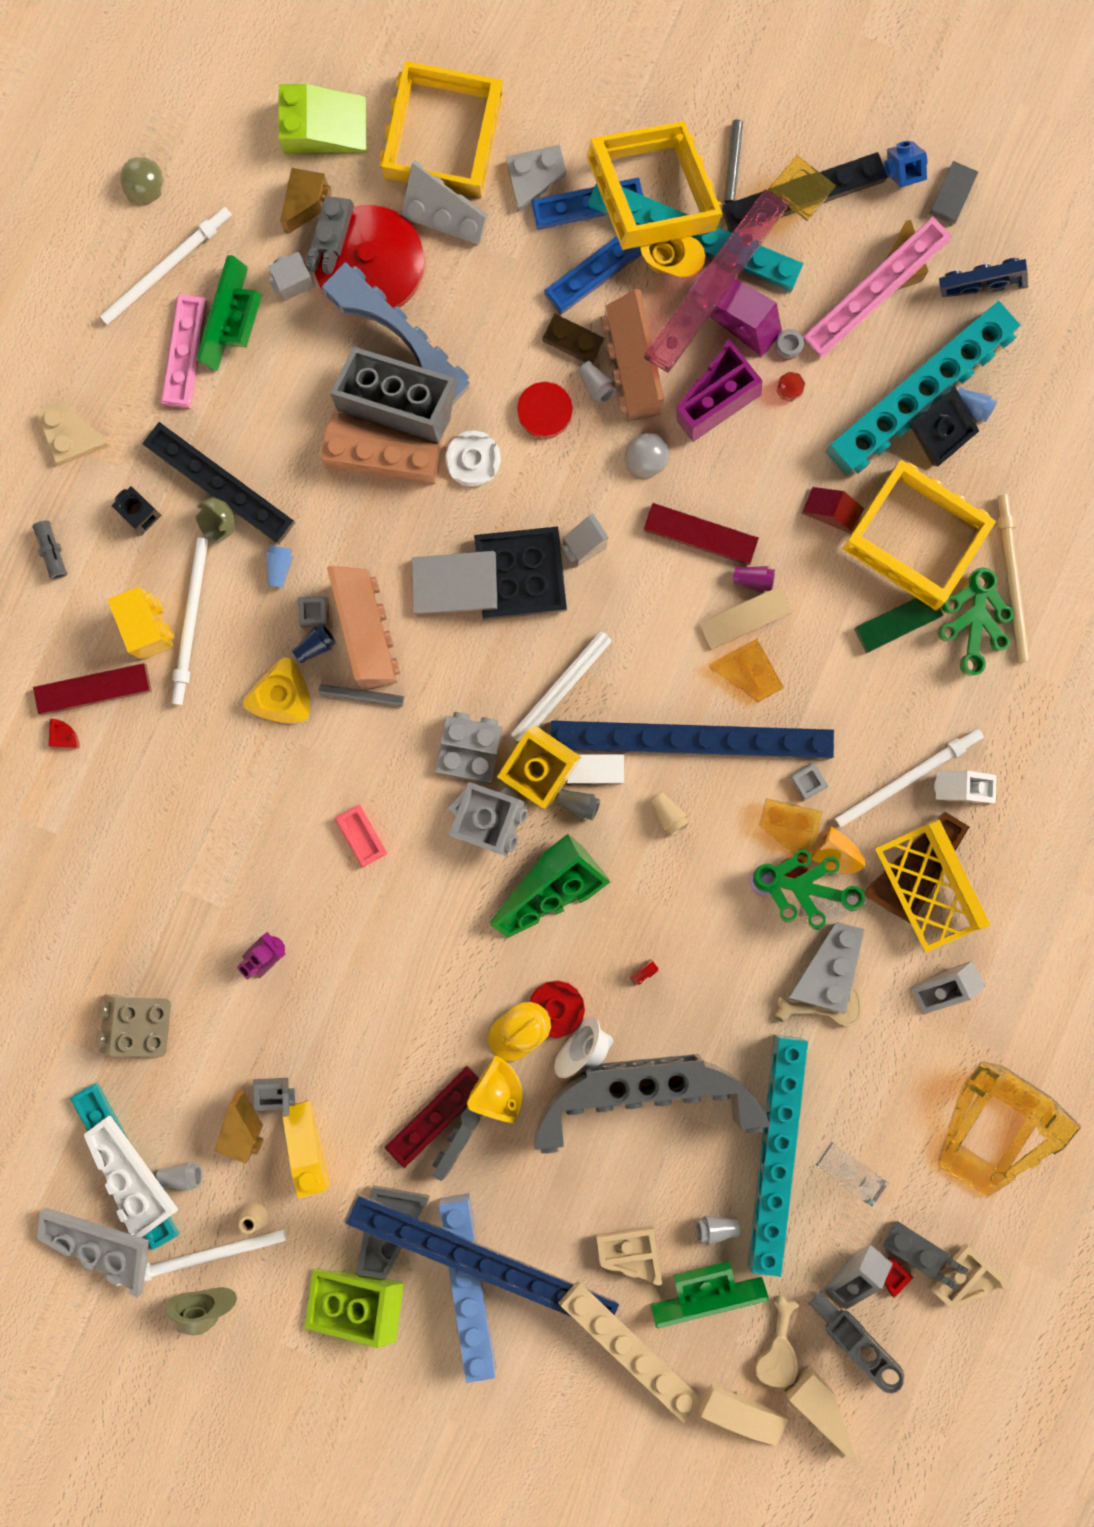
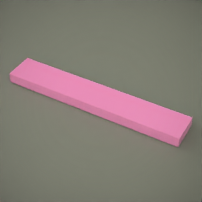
[803,216,952,359]

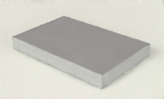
[412,551,497,615]

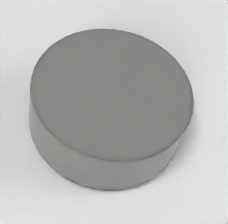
[775,329,804,360]

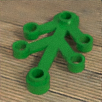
[937,567,1014,676]
[753,849,865,930]

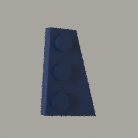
[939,258,1028,297]

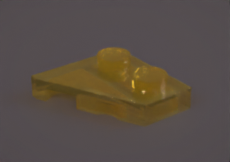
[709,639,784,702]
[759,798,823,863]

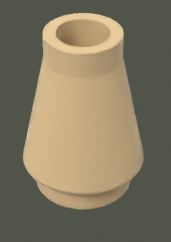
[651,792,690,836]
[239,1203,268,1234]

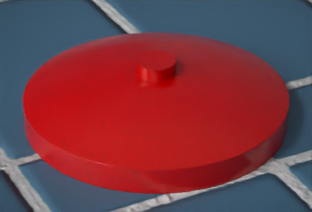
[314,205,425,308]

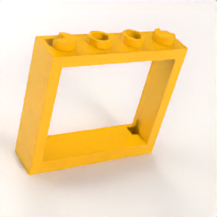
[379,61,503,198]
[586,121,722,250]
[842,460,996,610]

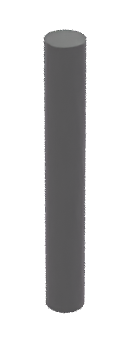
[724,119,743,204]
[318,684,404,707]

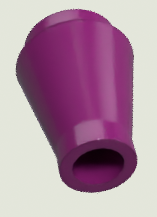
[733,566,775,593]

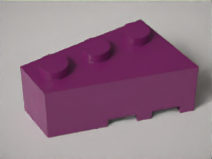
[689,264,782,357]
[676,339,763,442]

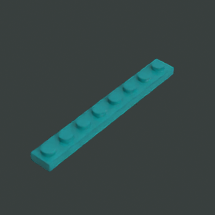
[588,183,804,292]

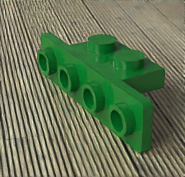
[196,255,262,371]
[651,1261,769,1328]

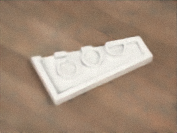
[84,1116,178,1238]

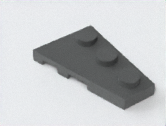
[356,1185,430,1280]

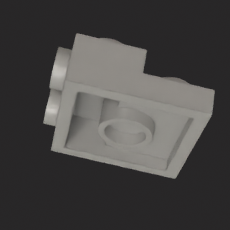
[436,712,503,784]
[449,782,528,857]

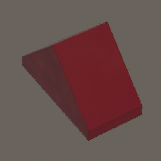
[802,487,864,534]

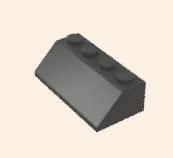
[330,346,457,443]

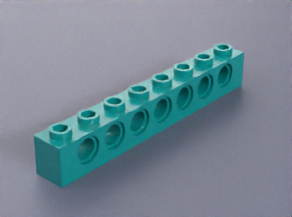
[825,300,1021,477]
[748,1034,808,1277]

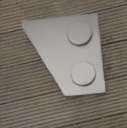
[506,145,566,212]

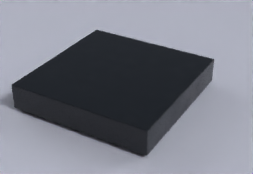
[908,386,979,467]

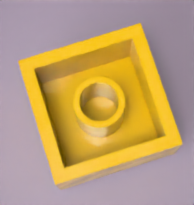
[107,586,175,660]
[497,726,582,809]

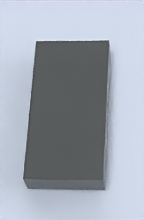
[929,161,978,225]

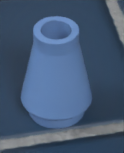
[958,387,997,422]
[266,545,294,588]

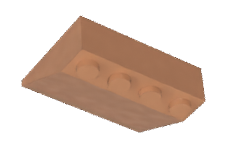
[327,565,400,690]

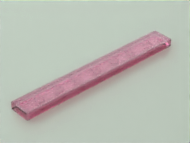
[644,189,789,373]

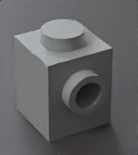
[268,252,315,301]

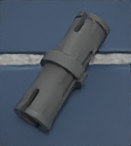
[32,520,68,580]

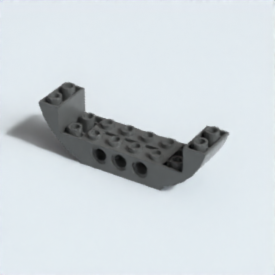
[534,1054,770,1154]

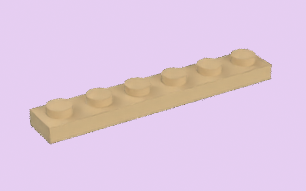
[558,1280,702,1423]

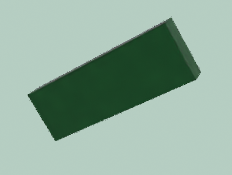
[854,598,944,654]

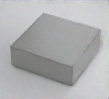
[298,596,328,627]
[789,763,829,801]

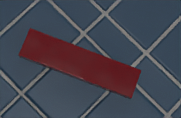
[643,502,759,566]
[33,663,152,715]
[384,1065,479,1169]

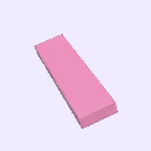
[161,294,207,409]

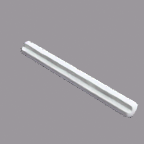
[511,632,611,743]

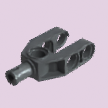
[808,1291,904,1394]

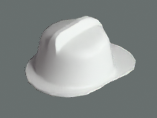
[554,1017,613,1079]

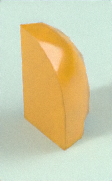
[811,826,866,875]

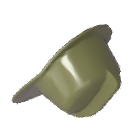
[165,1287,237,1335]

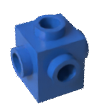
[884,141,928,187]

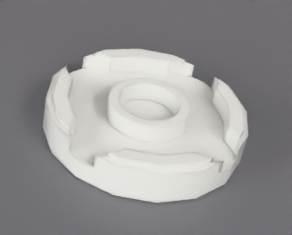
[445,430,501,487]

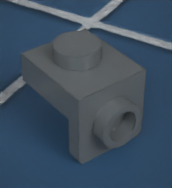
[253,1077,295,1117]

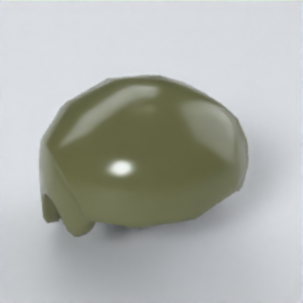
[120,157,164,204]
[195,497,235,543]

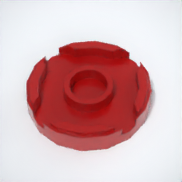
[517,381,573,438]
[529,980,585,1038]

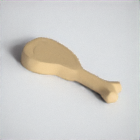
[775,985,863,1026]
[755,1295,799,1388]

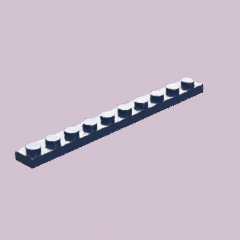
[551,720,834,759]
[344,1193,619,1317]

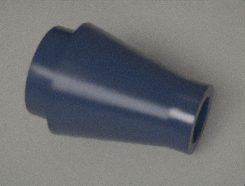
[292,625,336,663]

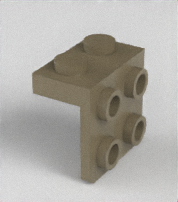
[96,994,171,1057]

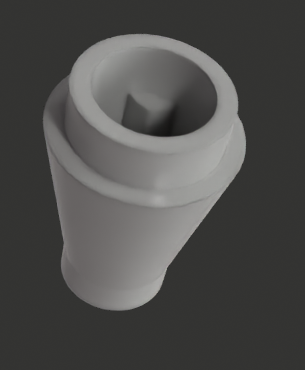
[578,361,616,404]
[156,1161,202,1191]
[696,1216,740,1246]

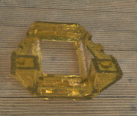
[938,1061,1081,1198]

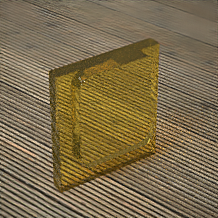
[768,154,836,221]

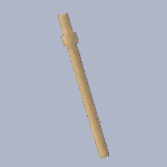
[997,494,1030,663]

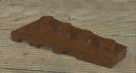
[863,812,970,924]

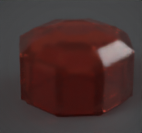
[776,372,805,402]

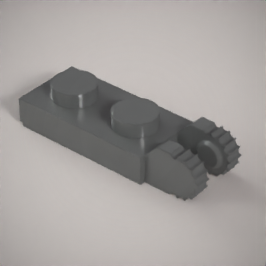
[306,196,354,274]
[432,1106,483,1181]
[882,1221,969,1291]

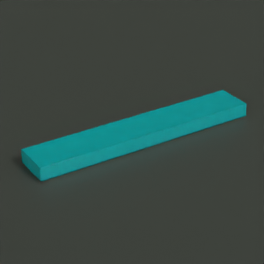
[70,1082,180,1251]

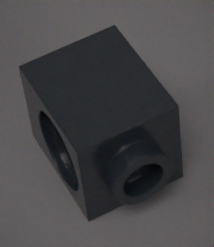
[111,486,162,535]

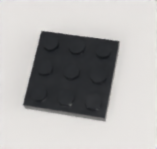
[474,526,567,620]

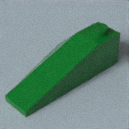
[489,834,610,938]

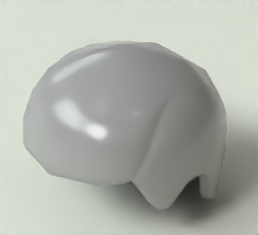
[624,433,670,479]

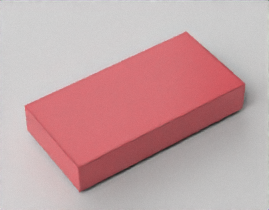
[335,804,388,868]

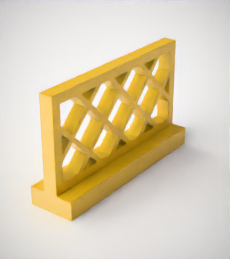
[874,819,991,953]

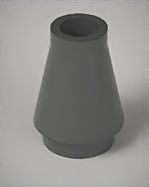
[556,789,601,821]

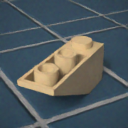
[785,1365,857,1463]

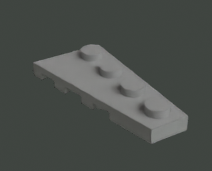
[37,1208,149,1298]

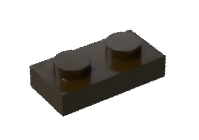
[542,313,605,364]

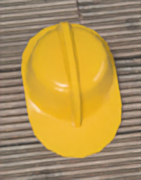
[640,236,705,278]
[488,1002,551,1061]

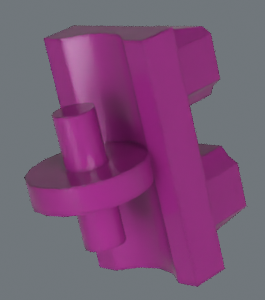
[237,932,286,980]

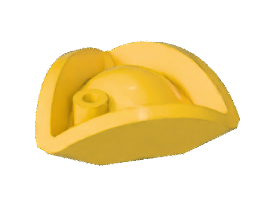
[243,657,310,723]
[467,1056,523,1123]

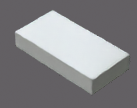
[567,754,624,784]

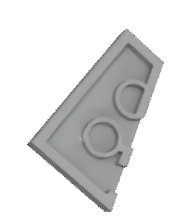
[401,160,488,245]
[788,922,864,1014]

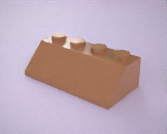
[601,289,664,422]
[321,412,443,484]

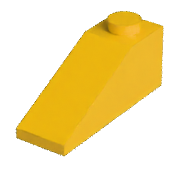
[282,1100,331,1199]

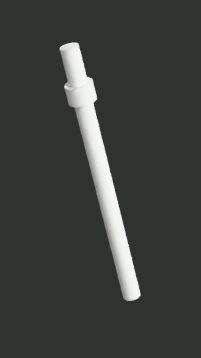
[100,206,232,325]
[171,537,208,705]
[834,728,984,828]
[116,1229,287,1286]

